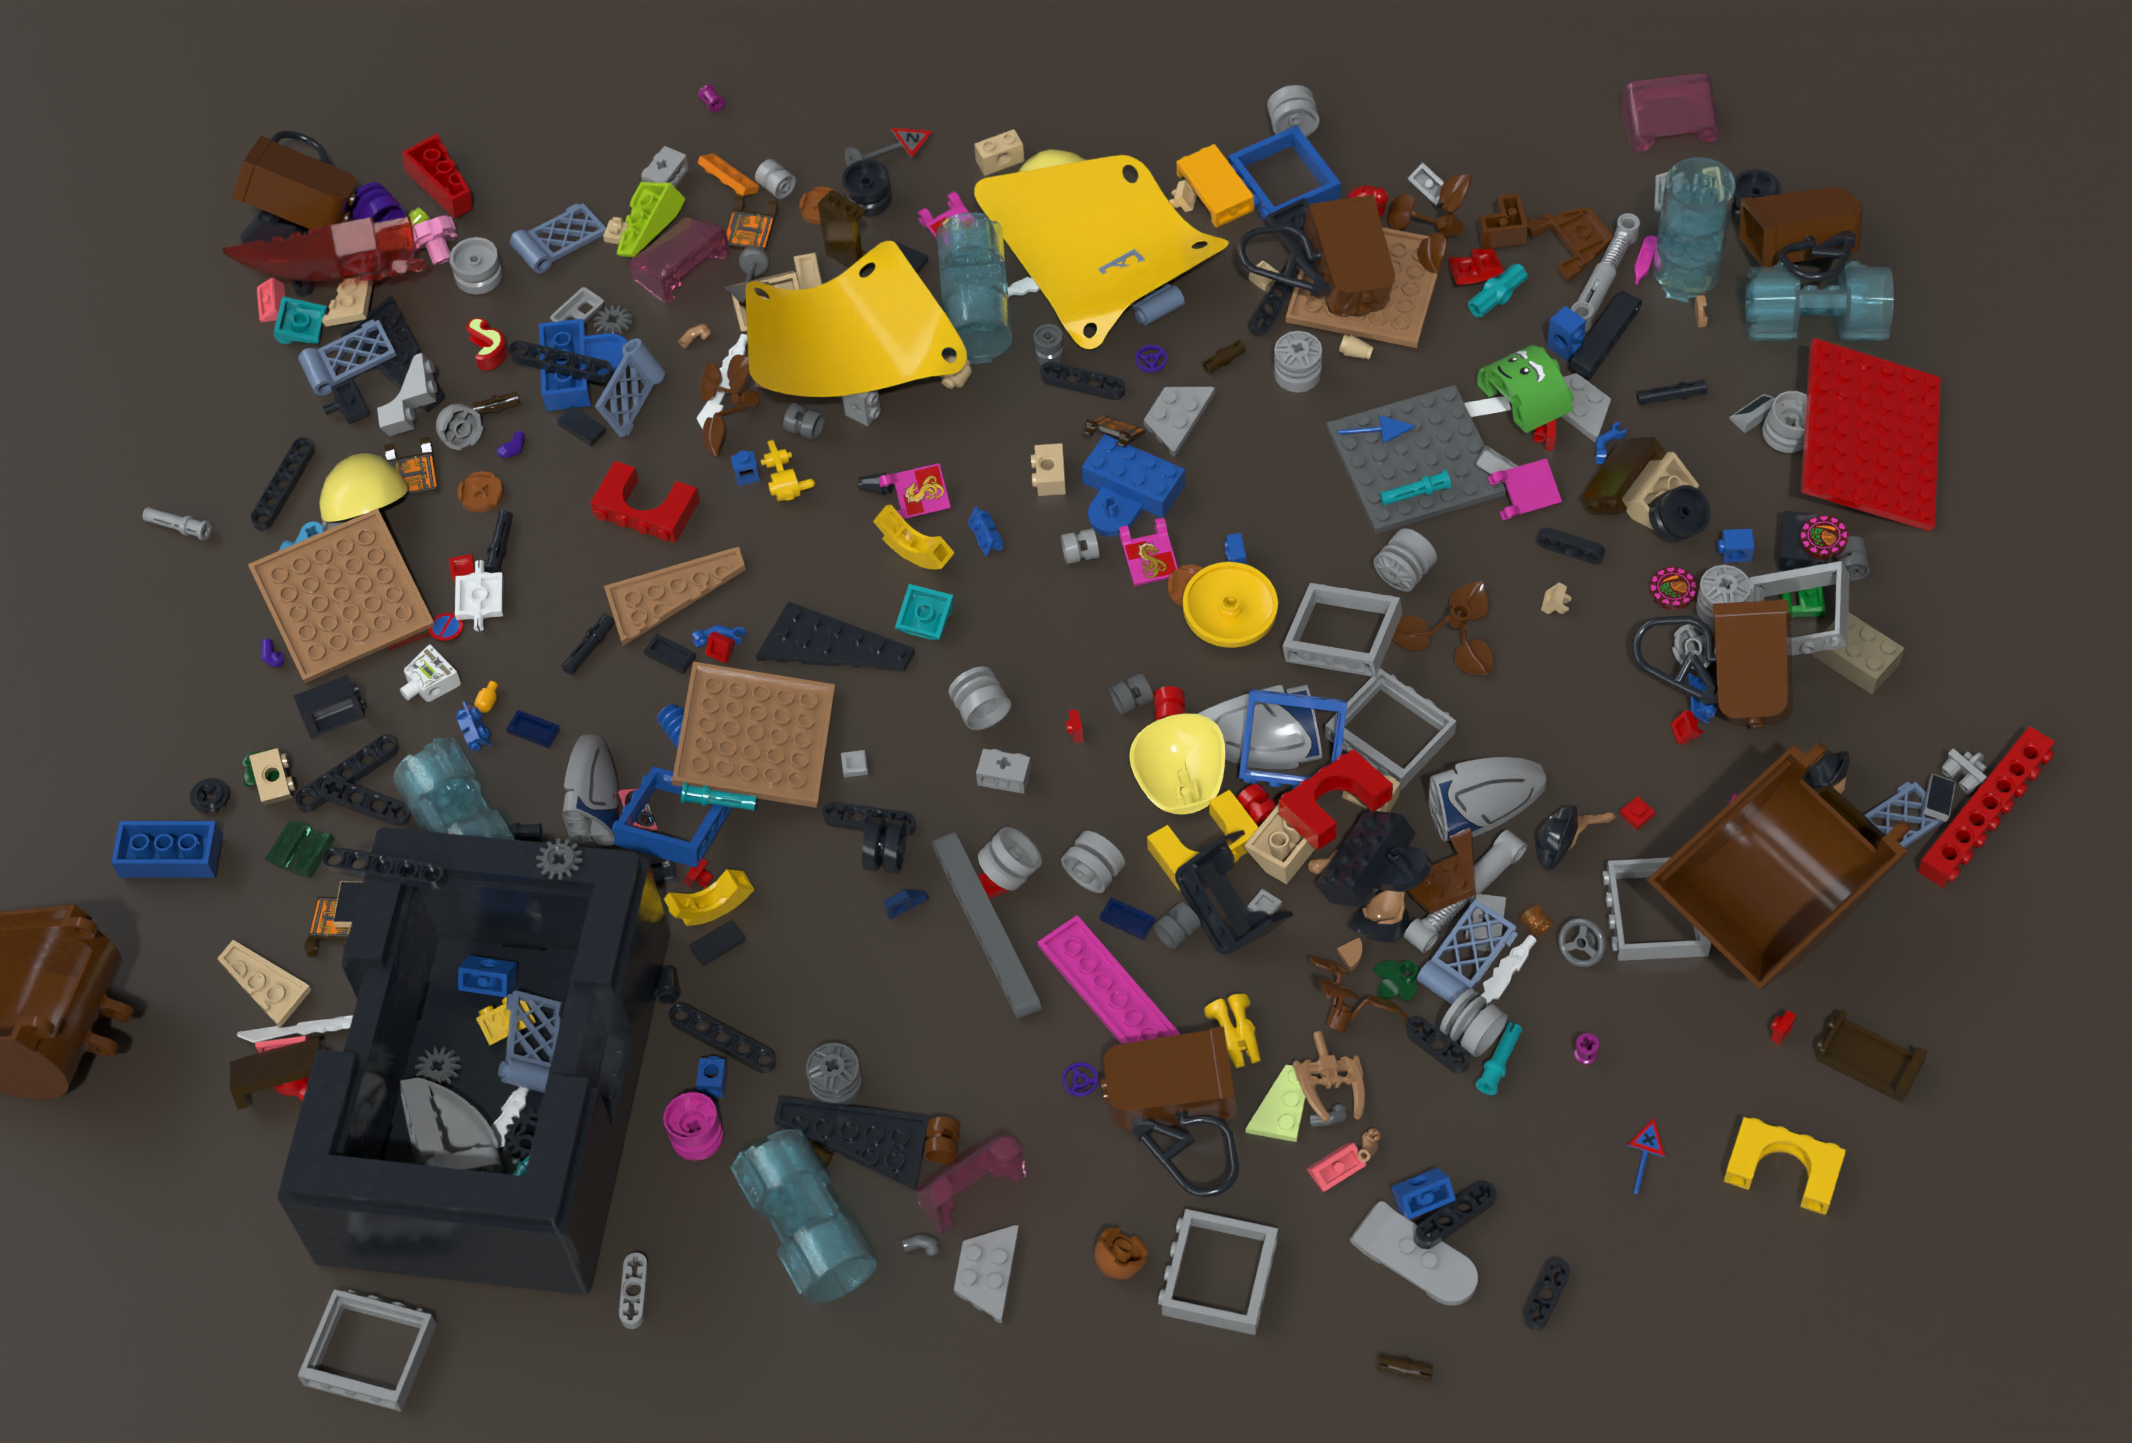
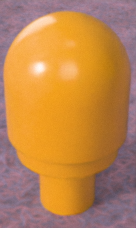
[474,681,498,713]

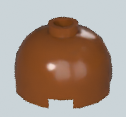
[1094,1228,1148,1280]

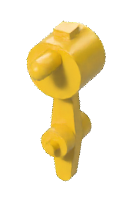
[760,440,815,502]

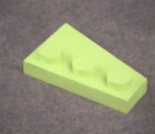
[1246,1065,1306,1142]

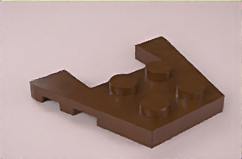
[1525,207,1614,283]
[1407,827,1477,914]

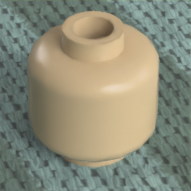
[940,354,972,389]

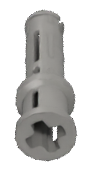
[143,507,212,541]

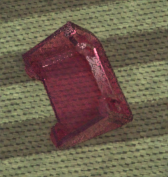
[1621,73,1719,151]
[629,216,731,305]
[916,1136,1026,1233]

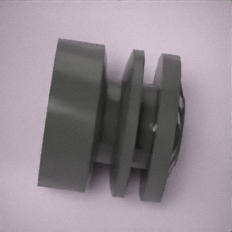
[806,1043,863,1106]

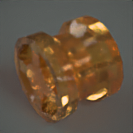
[1521,905,1553,937]

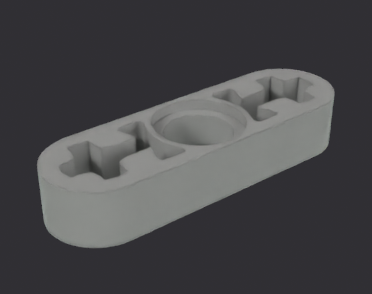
[619,1253,649,1329]

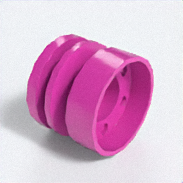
[663,1092,724,1161]

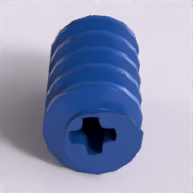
[657,704,685,750]

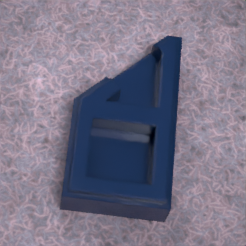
[883,890,929,919]

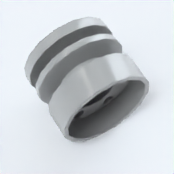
[1274,331,1322,393]
[1762,391,1807,453]
[1374,528,1437,592]
[1696,565,1751,628]
[948,666,1011,730]
[1440,988,1508,1057]

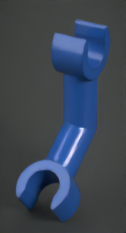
[1596,422,1627,464]
[692,625,746,647]

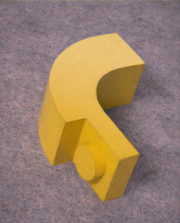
[873,505,954,570]
[664,869,755,926]

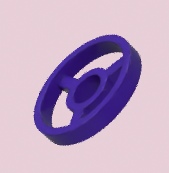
[1135,345,1167,373]
[1062,1062,1098,1097]

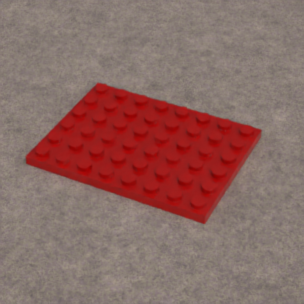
[1801,338,1941,532]

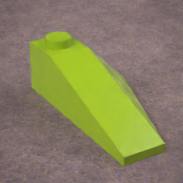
[617,182,686,257]

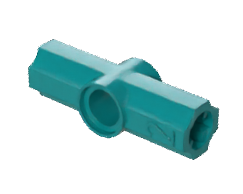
[1468,263,1528,318]

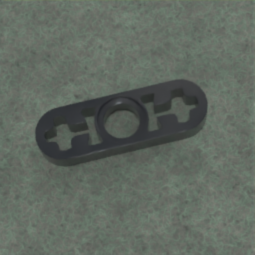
[1537,527,1606,564]
[1407,1017,1470,1073]
[1523,1259,1570,1331]

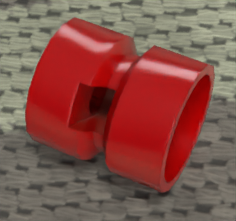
[1154,686,1185,721]
[1237,783,1277,827]

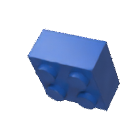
[1224,533,1246,564]

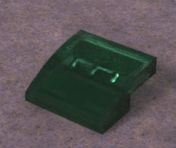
[265,820,335,878]

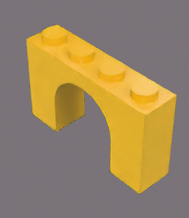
[1147,790,1259,892]
[1724,1117,1846,1215]

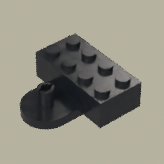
[1316,810,1432,908]

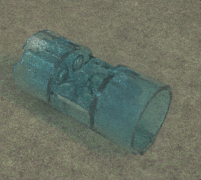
[1652,157,1735,302]
[936,213,1012,364]
[1745,261,1894,341]
[393,738,515,840]
[730,1129,877,1304]

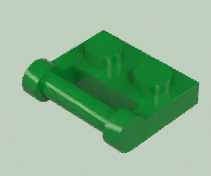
[1781,587,1826,619]

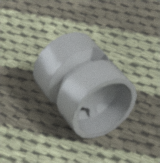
[755,159,796,199]
[1061,528,1099,564]

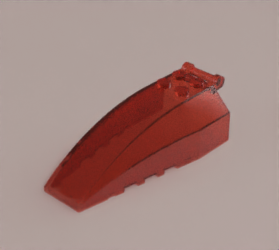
[222,217,426,282]

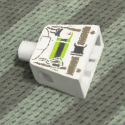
[400,645,461,702]

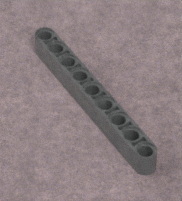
[931,831,1042,1019]

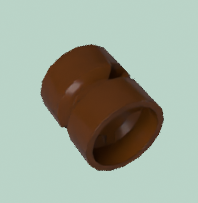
[923,1117,961,1164]

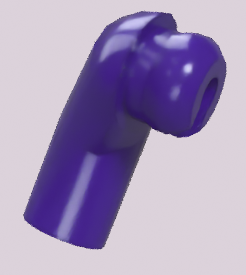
[497,431,525,458]
[261,639,284,667]

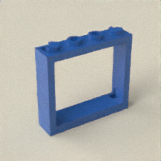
[1229,125,1341,220]
[1239,688,1347,793]
[612,766,733,868]

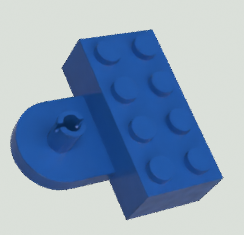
[539,319,628,411]
[1082,434,1185,537]

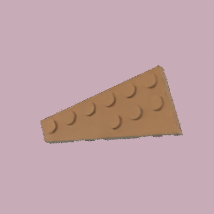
[604,547,746,646]

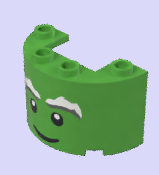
[1477,345,1574,433]

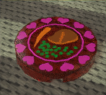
[1800,515,1848,559]
[1649,567,1697,610]

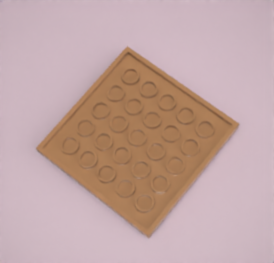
[1285,227,1439,348]
[248,508,435,684]
[672,662,835,808]

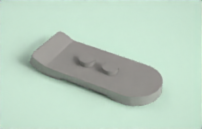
[1350,1201,1478,1305]

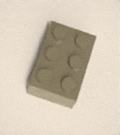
[1813,613,1905,695]

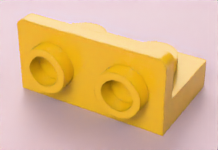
[476,997,536,1046]

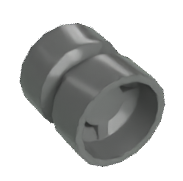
[1033,324,1064,365]
[783,403,825,441]
[1834,536,1870,581]
[1109,673,1153,715]
[1153,902,1201,949]

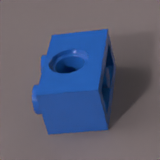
[1547,306,1586,362]
[458,955,517,997]
[1391,1168,1456,1220]

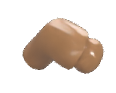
[678,324,711,348]
[1308,849,1338,875]
[1358,1128,1381,1162]

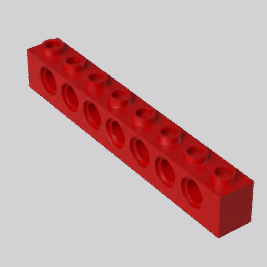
[1918,726,2055,888]

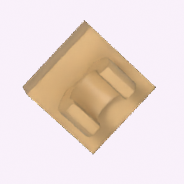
[1169,180,1197,212]
[603,217,628,244]
[1249,260,1278,291]
[1541,582,1572,615]

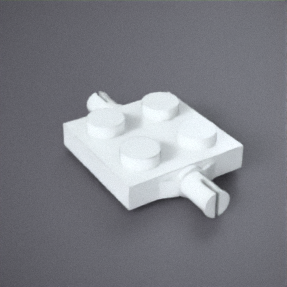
[455,560,504,631]

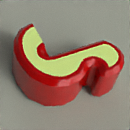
[466,318,508,371]

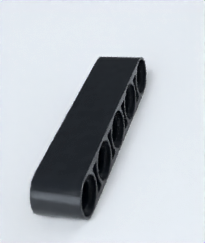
[1569,290,1642,380]

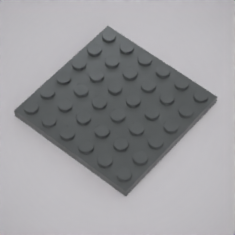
[1327,385,1506,534]

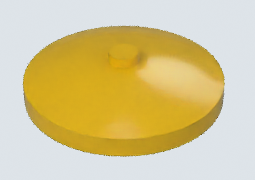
[1183,562,1278,648]

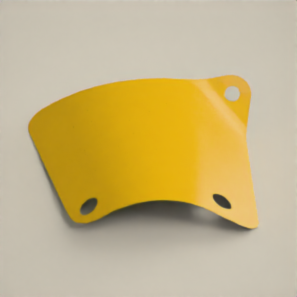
[974,155,1229,349]
[746,241,967,397]

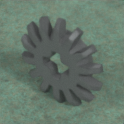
[593,304,633,335]
[536,839,583,880]
[415,1046,461,1086]

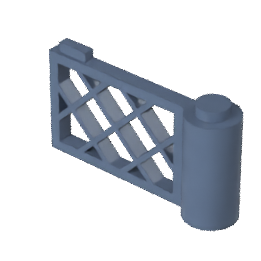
[510,203,606,273]
[1098,249,1185,326]
[298,319,397,396]
[595,338,666,437]
[1864,782,1945,848]
[1417,899,1518,1005]
[498,990,562,1093]

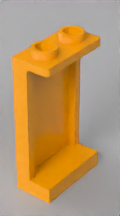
[1177,144,1254,228]

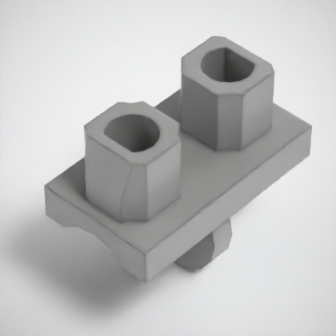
[1942,749,1987,795]

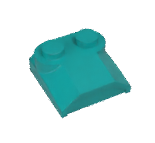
[273,296,327,345]
[895,584,955,640]

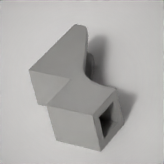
[377,353,438,436]

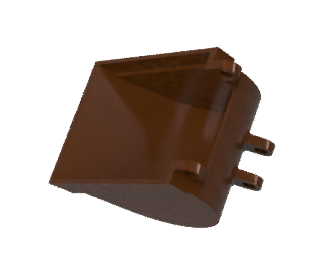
[1647,742,1911,989]
[0,905,134,1100]

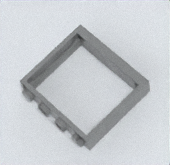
[1748,561,1850,656]
[1282,583,1403,677]
[1325,668,1456,791]
[1602,858,1711,961]
[1158,1209,1278,1335]
[298,1289,436,1412]

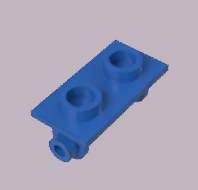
[968,506,1004,557]
[1688,672,1717,724]
[456,701,492,752]

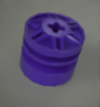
[348,182,406,241]

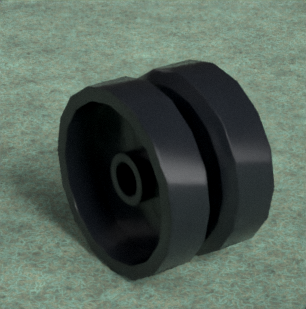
[842,159,892,216]
[1731,169,1782,223]
[1649,485,1711,542]
[862,816,907,874]

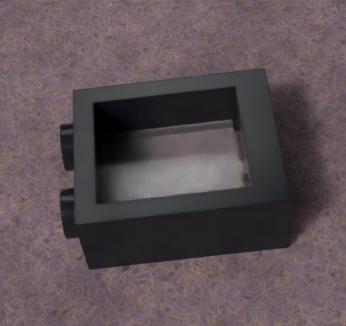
[293,675,366,739]

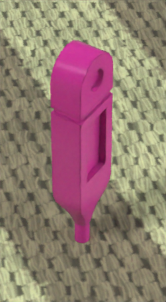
[1634,235,1658,285]

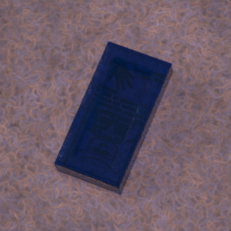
[506,710,560,748]
[1100,897,1155,941]

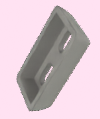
[550,287,604,323]

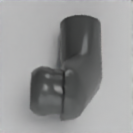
[1310,1104,1348,1127]
[901,1234,940,1256]

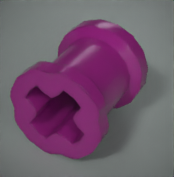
[698,84,725,113]
[1574,1033,1599,1065]

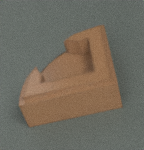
[1694,295,1708,327]
[1337,937,1362,971]

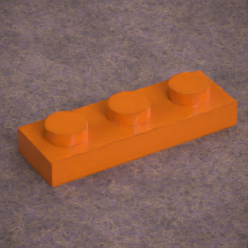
[698,154,759,196]

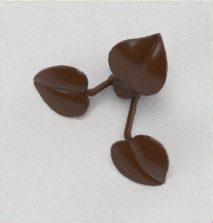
[1388,175,1473,273]
[699,354,759,457]
[1392,581,1493,676]
[1308,956,1408,1032]

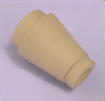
[1338,334,1373,360]

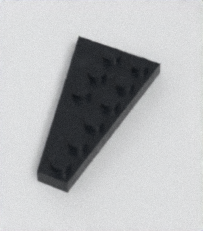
[340,296,444,412]
[756,601,915,671]
[774,1096,930,1191]

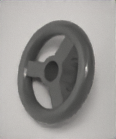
[1558,918,1606,967]

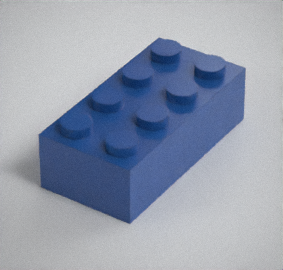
[111,821,223,878]

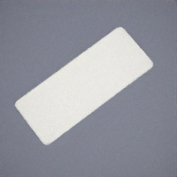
[1465,396,1511,417]

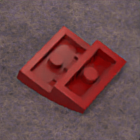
[1448,249,1503,285]

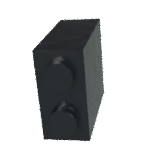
[1777,511,1831,571]

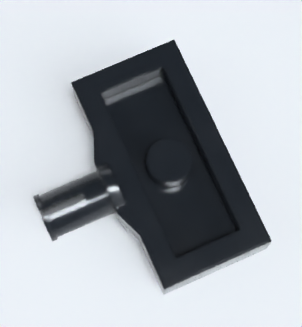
[322,378,369,424]

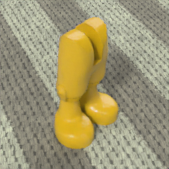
[1204,994,1261,1069]

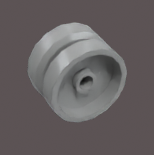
[1267,85,1319,137]
[450,237,503,295]
[978,827,1042,891]
[1061,831,1125,893]

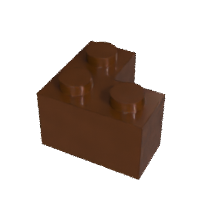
[1478,193,1528,249]

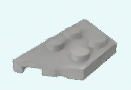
[1561,373,1611,443]
[1144,387,1215,457]
[954,1225,1019,1323]

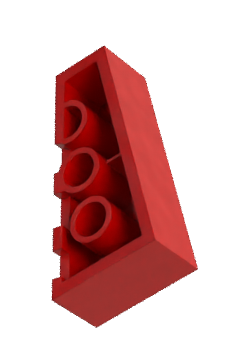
[402,134,472,219]

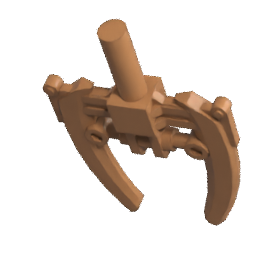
[1292,1031,1365,1122]

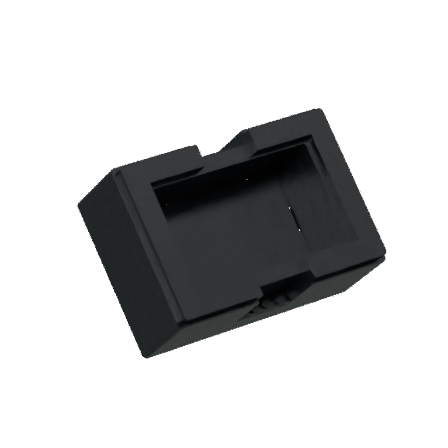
[277,827,670,1295]

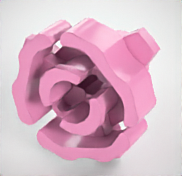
[406,215,458,266]

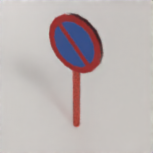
[387,613,464,650]

